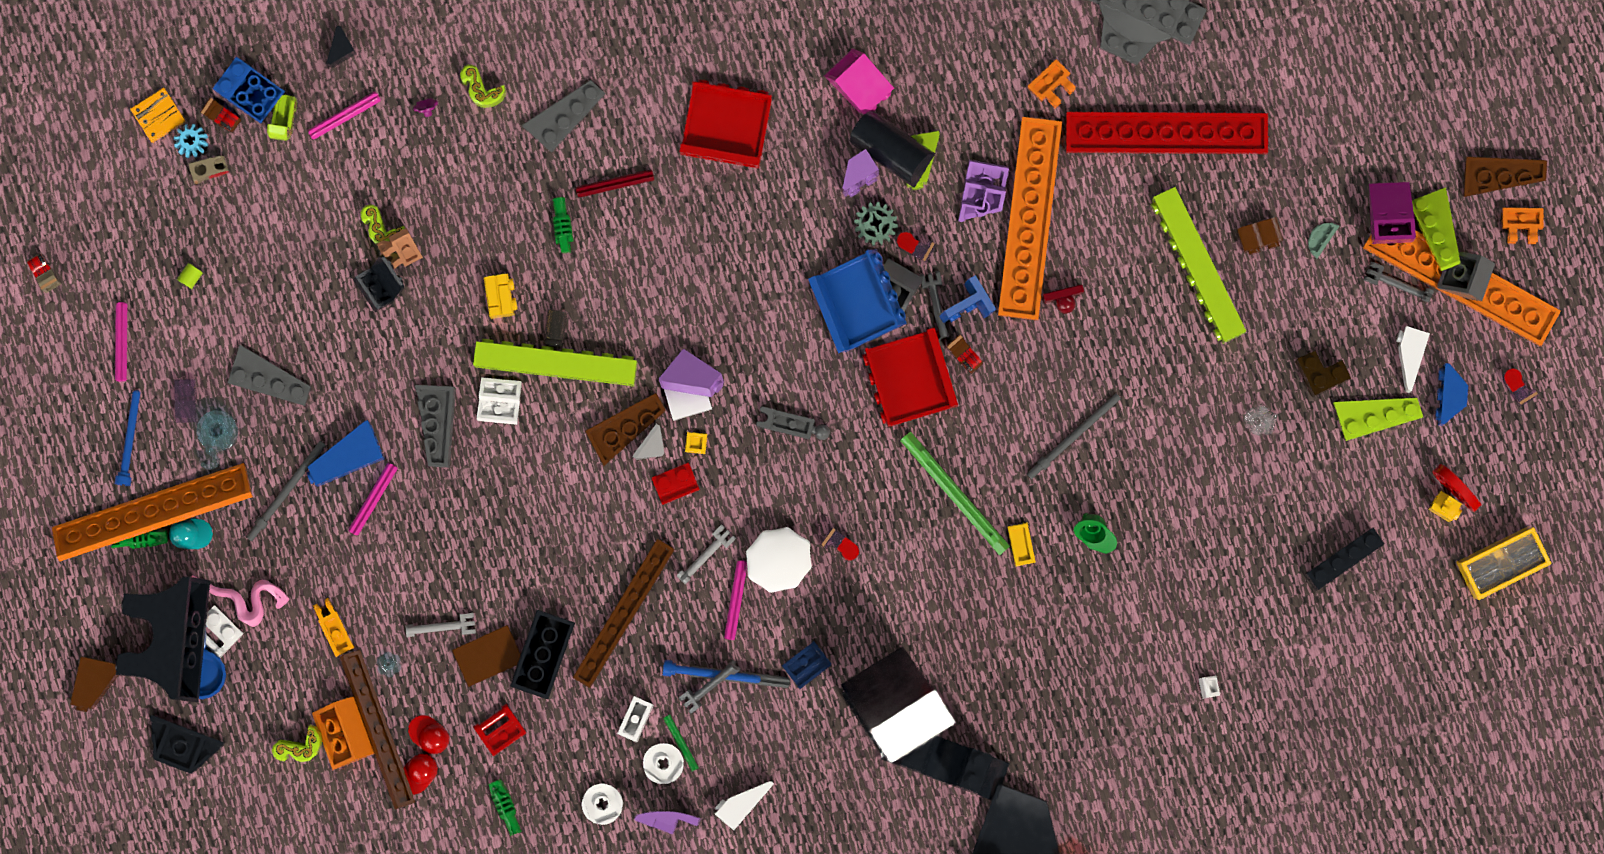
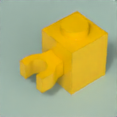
[1428,491,1462,522]

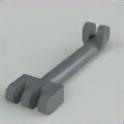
[1363,261,1434,303]
[920,271,950,341]
[678,660,741,714]

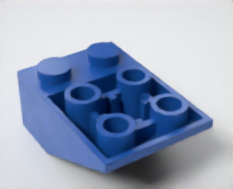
[213,57,285,123]

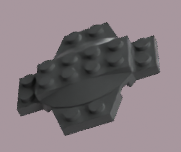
[1089,0,1207,65]

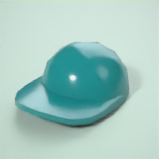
[169,519,213,549]

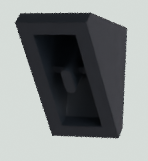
[326,25,357,68]

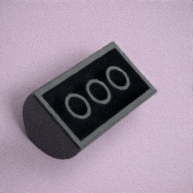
[850,111,936,188]
[510,609,575,700]

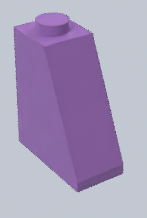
[659,349,724,397]

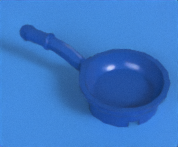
[199,625,226,699]

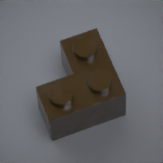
[1295,350,1351,398]

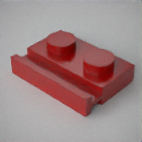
[652,463,700,505]

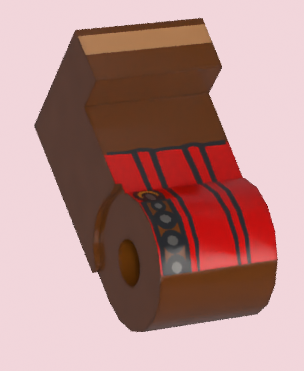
[200,97,241,133]
[946,335,983,374]

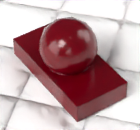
[1043,285,1084,314]

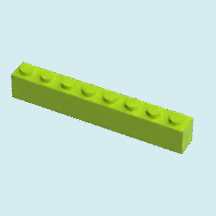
[1151,187,1246,344]
[473,339,638,386]

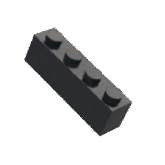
[1304,527,1385,591]

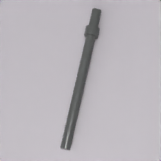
[1026,393,1121,480]
[246,441,326,541]

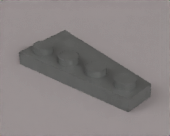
[522,80,606,153]
[228,345,311,406]
[415,385,456,468]

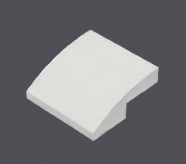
[477,378,522,425]
[664,389,712,421]

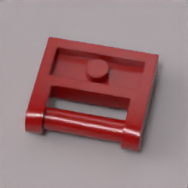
[473,703,527,757]

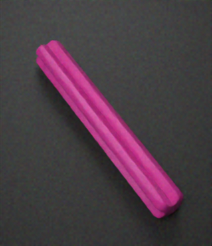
[308,92,381,139]
[115,302,127,382]
[348,463,397,536]
[724,560,747,640]

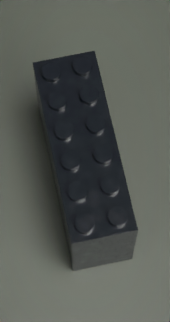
[841,646,954,763]

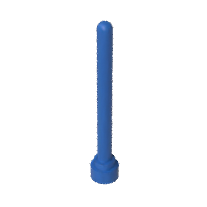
[114,390,140,486]
[663,660,761,683]

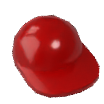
[408,715,449,754]
[403,754,438,795]

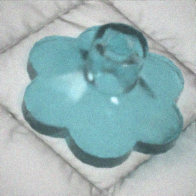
[377,652,401,677]

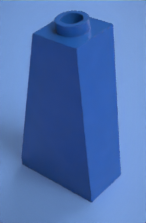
[307,420,385,487]

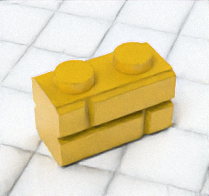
[484,274,518,319]

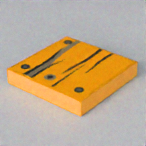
[130,88,186,143]

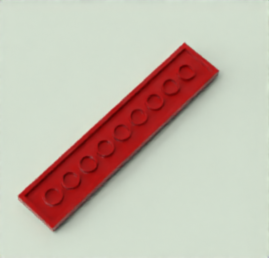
[1066,112,1268,154]

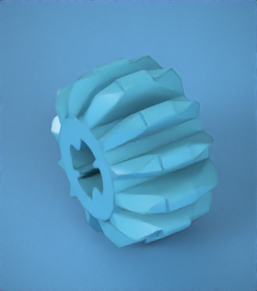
[174,124,208,158]

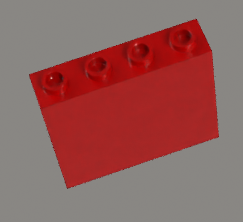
[680,80,772,169]
[862,327,958,427]

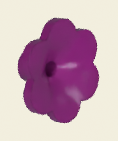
[413,98,438,117]

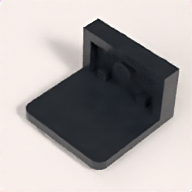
[353,255,404,312]

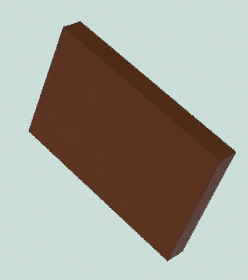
[452,625,521,687]

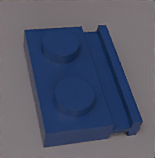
[782,641,832,689]

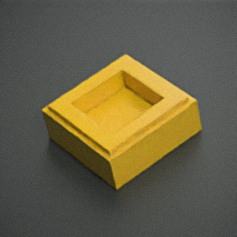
[685,432,708,454]

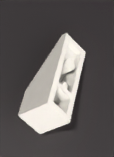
[1396,326,1430,393]
[715,781,774,830]

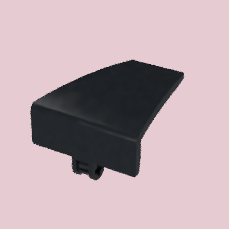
[972,783,1060,854]

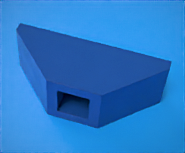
[1435,363,1468,426]

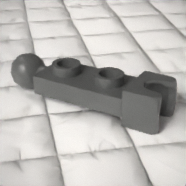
[756,407,830,440]

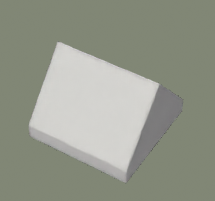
[1199,676,1220,699]

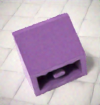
[843,149,879,197]

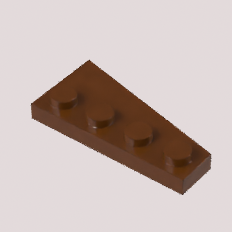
[1463,157,1547,197]
[585,393,666,466]

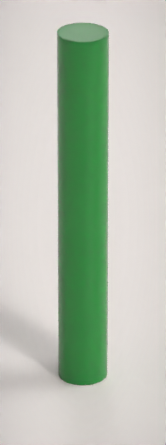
[663,715,699,772]

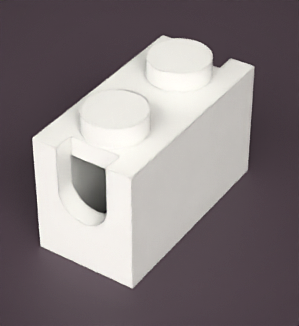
[617,696,654,742]

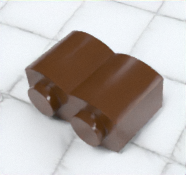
[1236,217,1283,255]

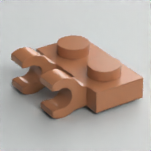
[377,228,423,269]

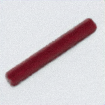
[576,169,654,198]

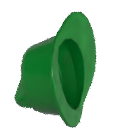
[1074,513,1117,554]

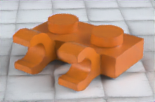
[1027,59,1076,109]
[1502,208,1544,244]

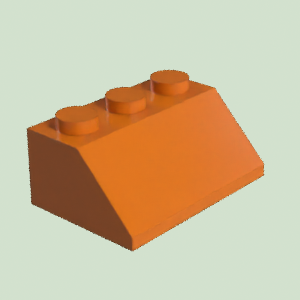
[312,697,374,770]

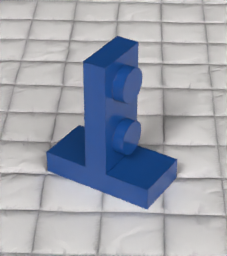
[939,275,996,323]

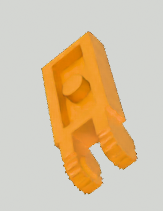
[313,598,355,657]

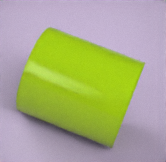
[177,263,203,289]

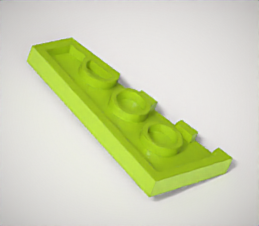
[1412,187,1460,271]
[1333,398,1423,441]

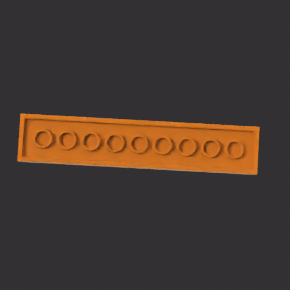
[998,117,1062,321]
[1363,230,1561,347]
[52,463,253,562]

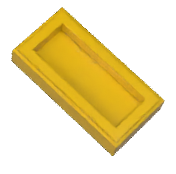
[1007,523,1036,567]

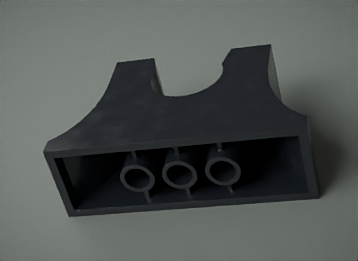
[115,576,210,702]
[881,735,1010,801]

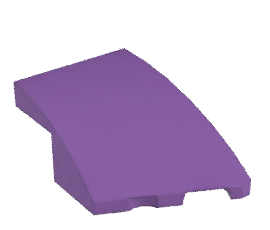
[958,159,1009,222]
[635,811,701,834]

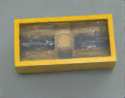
[1456,526,1552,600]

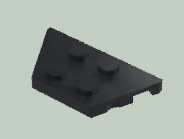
[150,715,225,774]

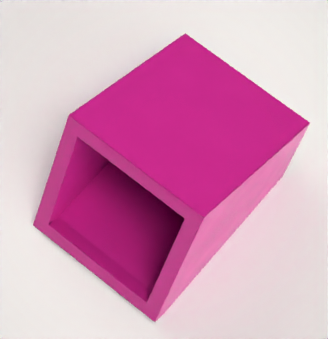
[824,49,894,115]

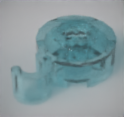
[196,410,239,470]

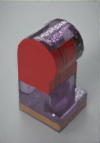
[897,232,936,263]
[1503,369,1538,407]
[820,528,859,561]

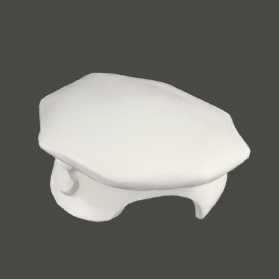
[746,527,812,592]

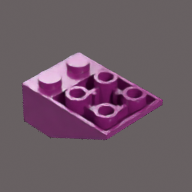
[1369,182,1416,244]

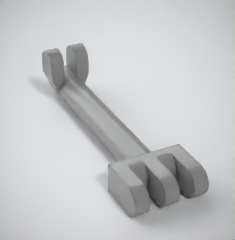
[677,524,736,585]
[405,613,476,637]

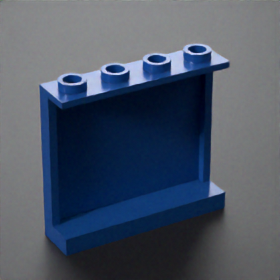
[808,249,907,353]

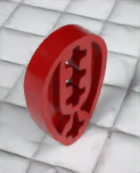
[1432,464,1481,512]

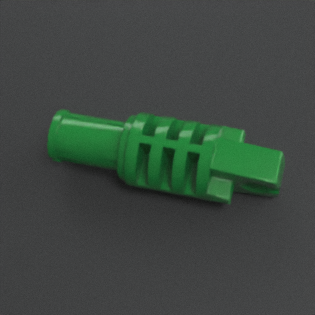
[552,197,574,254]
[111,529,168,549]
[489,779,522,836]

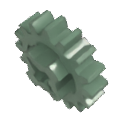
[854,202,898,246]

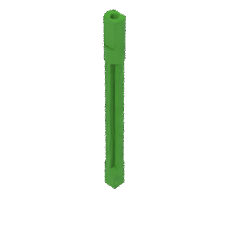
[900,432,1010,556]

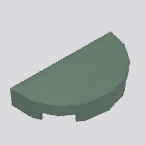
[1308,223,1339,259]

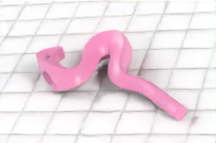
[191,575,289,627]

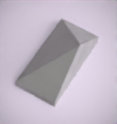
[633,423,664,460]

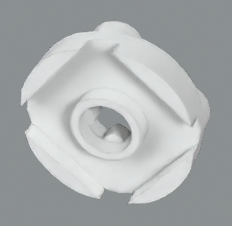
[643,744,684,784]
[582,784,623,825]

